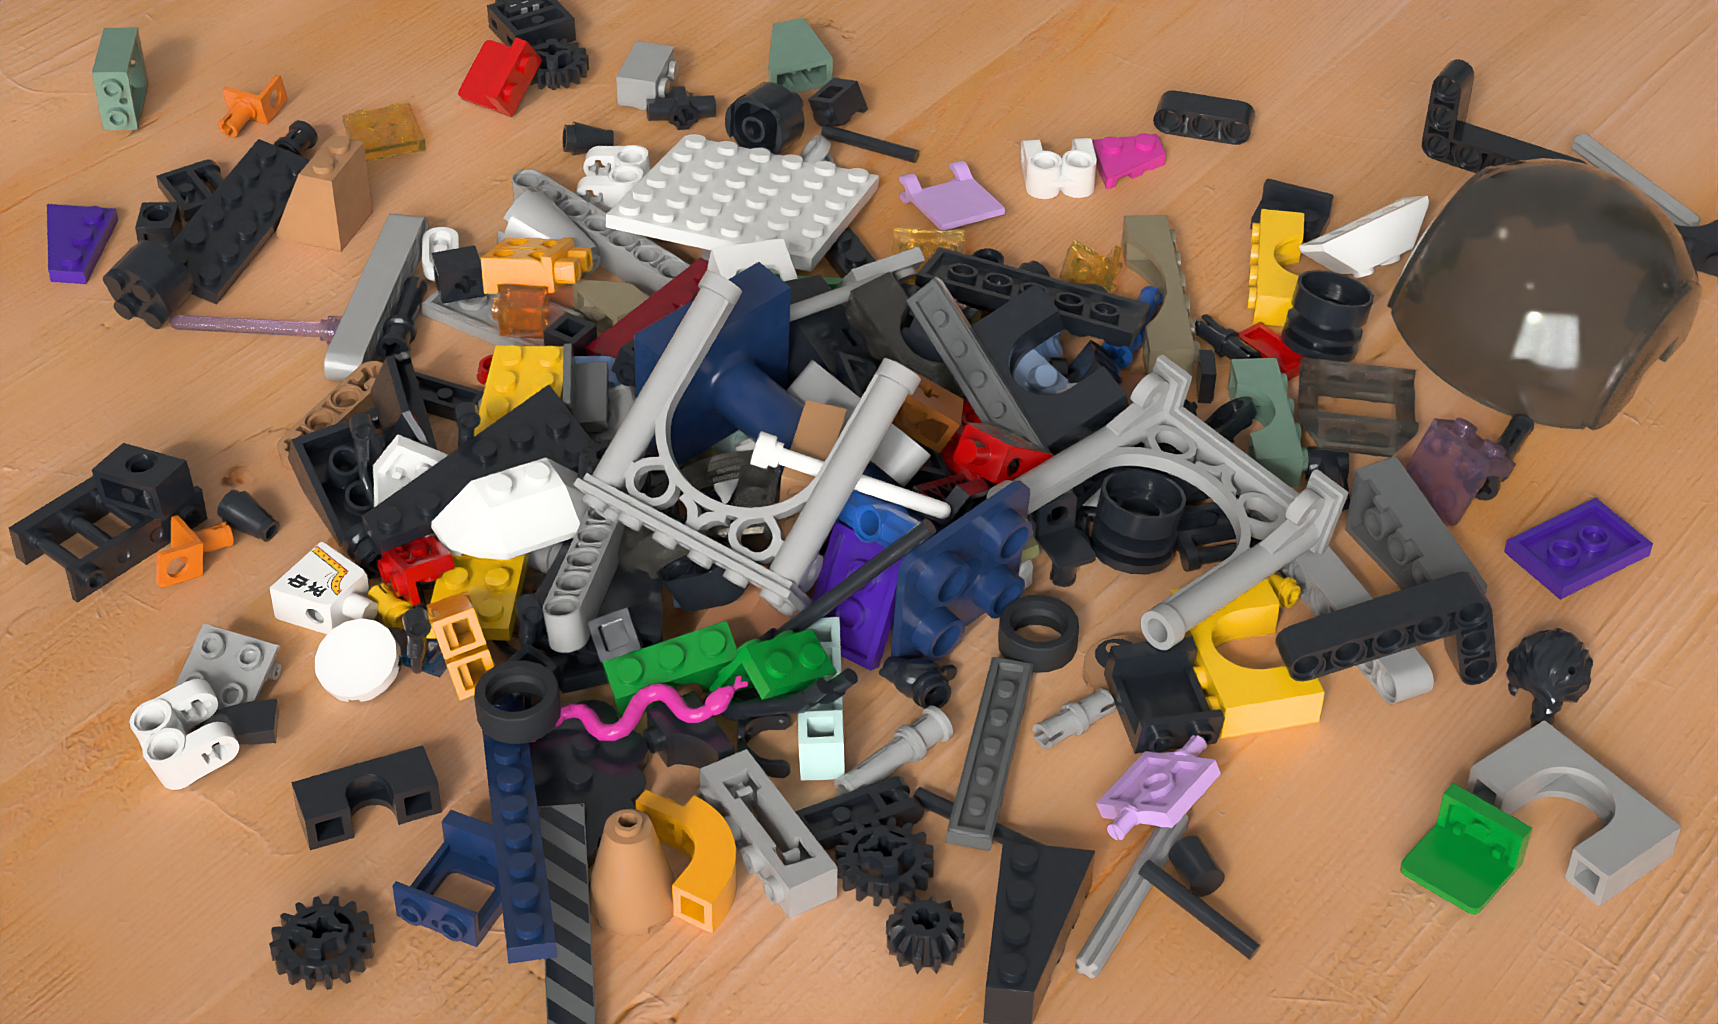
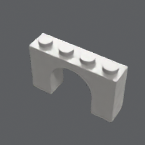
[1466,720,1682,907]

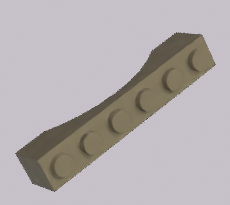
[1121,215,1200,376]

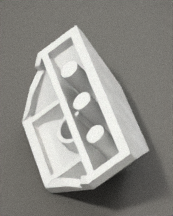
[1299,196,1429,278]
[431,458,590,560]

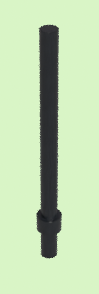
[758,519,936,642]

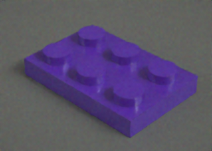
[1504,498,1653,600]
[811,520,903,670]

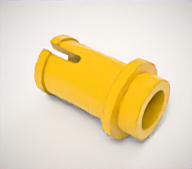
[1267,573,1301,608]
[367,583,413,629]

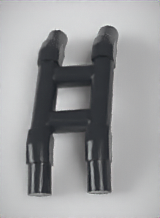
[704,668,858,721]

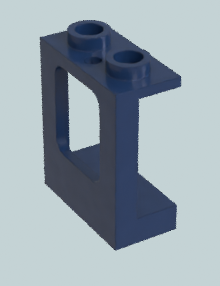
[392,810,503,947]

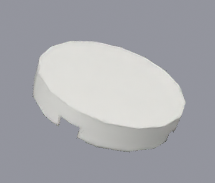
[315,618,401,702]

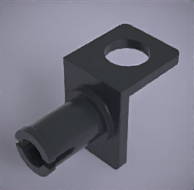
[1035,492,1096,587]

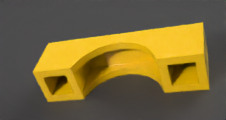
[1247,209,1304,327]

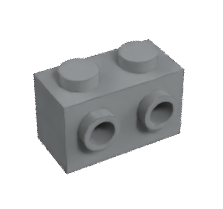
[616,41,679,110]

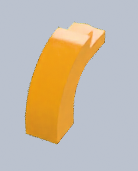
[636,789,737,934]

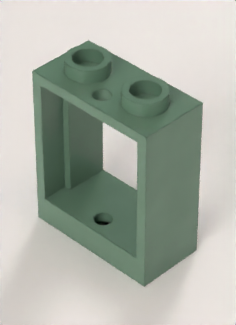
[92,27,149,130]

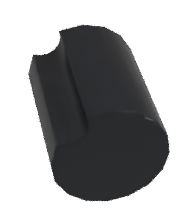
[1168,835,1225,897]

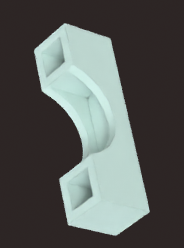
[798,617,845,781]

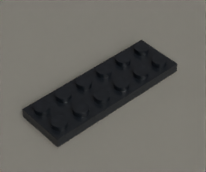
[166,139,310,305]
[915,247,1151,347]

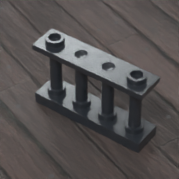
[9,476,208,603]

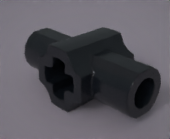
[646,86,716,130]

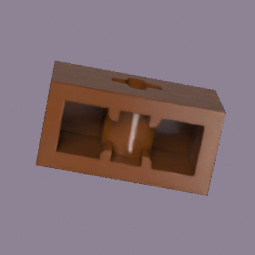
[892,361,964,453]

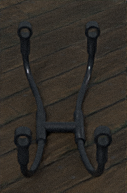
[348,402,544,674]

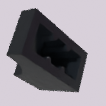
[643,691,734,769]

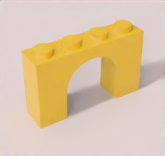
[1170,578,1325,739]

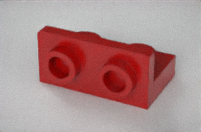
[377,534,455,607]

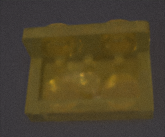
[1059,240,1123,294]

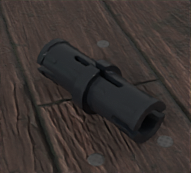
[1195,314,1261,360]

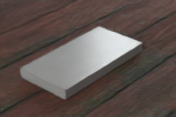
[421,284,584,346]

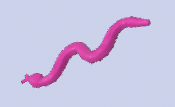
[531,676,748,742]

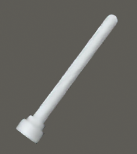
[750,431,951,519]

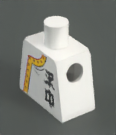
[270,542,378,634]

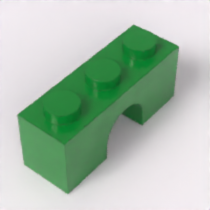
[603,621,738,718]

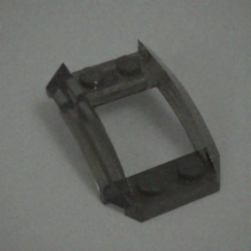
[1297,357,1419,458]
[618,450,785,579]

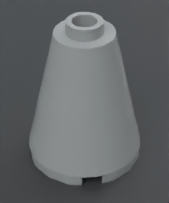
[497,188,600,278]

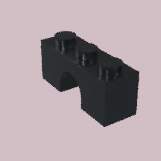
[291,745,442,850]

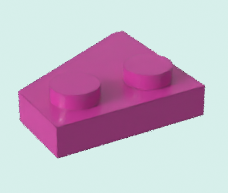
[1092,134,1166,189]

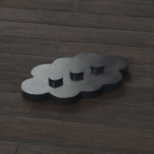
[529,699,648,869]

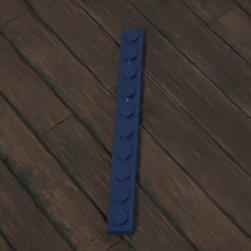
[482,693,557,964]

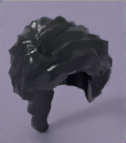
[1506,628,1593,728]

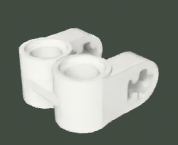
[1020,138,1097,199]
[575,145,650,212]
[129,679,239,790]

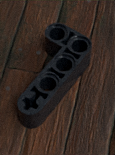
[660,466,781,612]

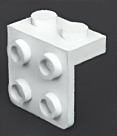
[373,434,448,544]

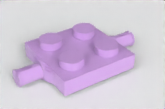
[1096,735,1221,840]

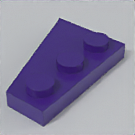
[47,204,118,284]

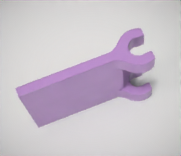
[899,160,1005,231]

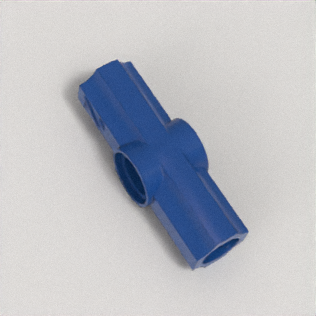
[837,490,936,559]

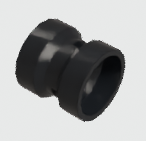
[342,522,383,579]

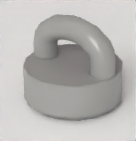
[800,134,834,164]

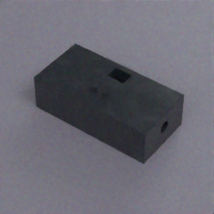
[784,275,882,382]

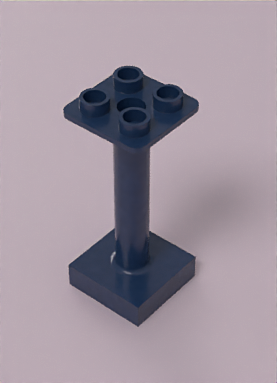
[634,262,1033,662]

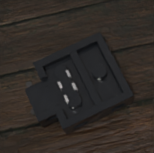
[487,0,576,47]

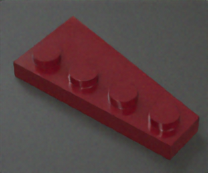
[585,258,709,359]

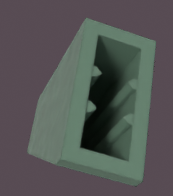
[768,18,833,93]

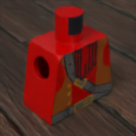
[953,423,1054,484]

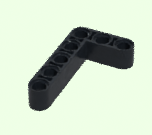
[1422,59,1593,203]
[1275,571,1497,685]

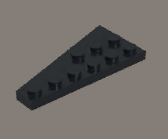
[362,384,593,553]

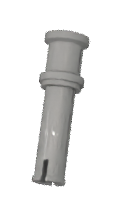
[834,706,954,796]

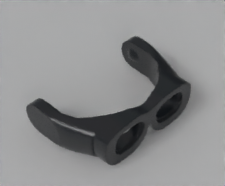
[737,713,791,778]

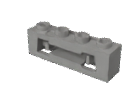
[696,749,838,919]

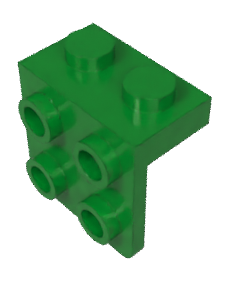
[709,629,837,700]
[1400,783,1532,915]

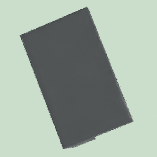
[562,343,609,432]

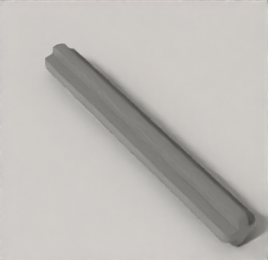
[1572,133,1701,227]
[1075,813,1189,978]

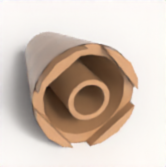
[589,809,676,936]

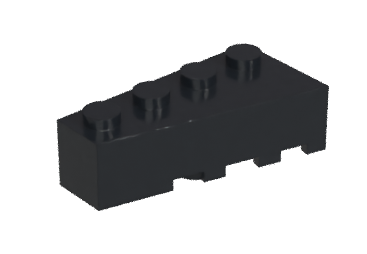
[983,841,1095,1024]

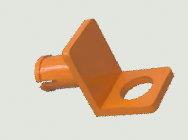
[218,75,288,138]
[156,515,234,588]

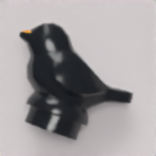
[879,656,957,709]

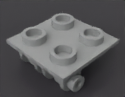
[174,623,282,710]

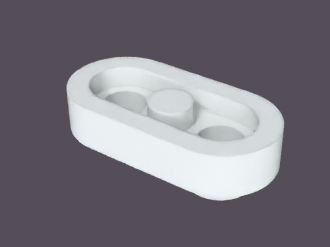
[422,227,460,281]

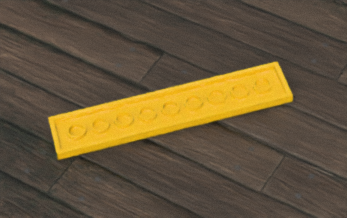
[427,345,564,641]

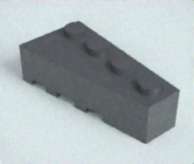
[1345,456,1487,594]

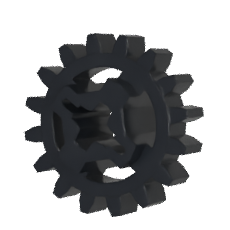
[529,38,589,90]
[835,817,934,907]
[269,896,376,990]

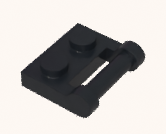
[156,159,224,222]
[1175,498,1262,572]

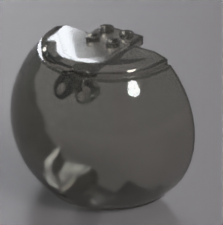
[1387,158,1702,430]

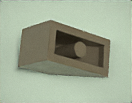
[572,279,650,334]

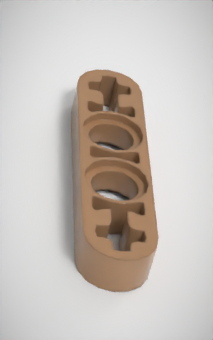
[277,361,383,470]

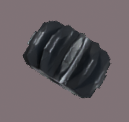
[886,894,965,974]

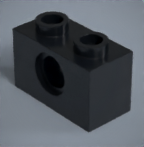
[92,443,196,521]

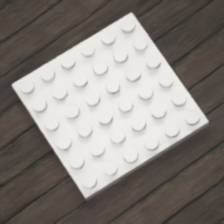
[606,134,879,272]

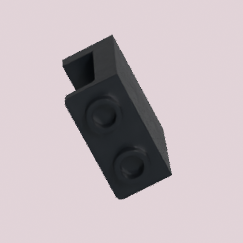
[1104,636,1225,754]

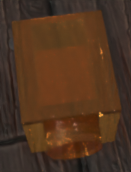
[492,284,550,339]

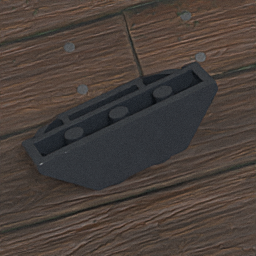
[368,351,438,451]

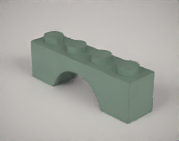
[1227,358,1309,487]

